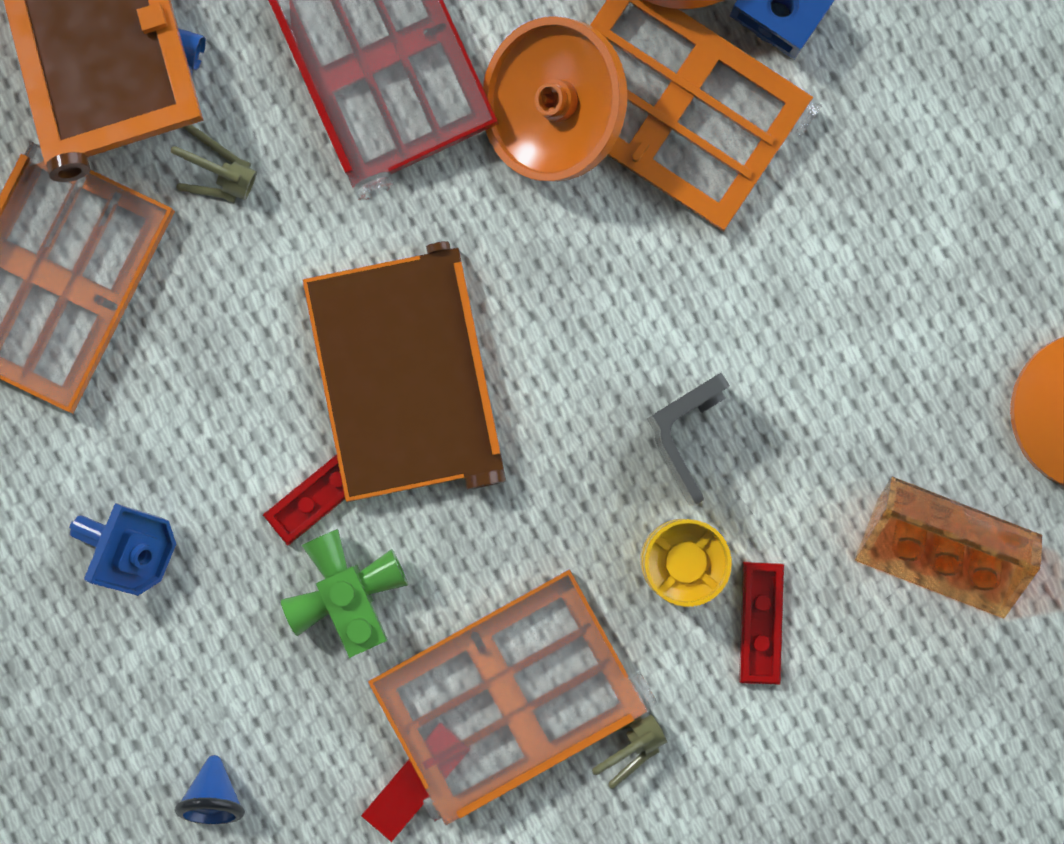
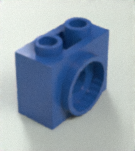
[729,0,835,60]

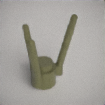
[171,125,257,203]
[592,714,667,789]

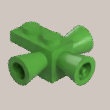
[281,529,408,658]

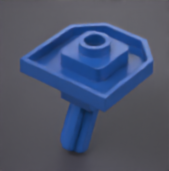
[69,503,176,596]

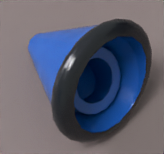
[175,755,245,824]

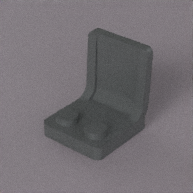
[647,372,730,505]

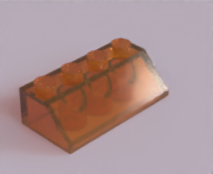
[855,476,1043,618]

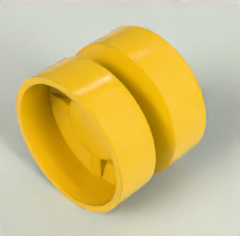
[640,519,732,607]

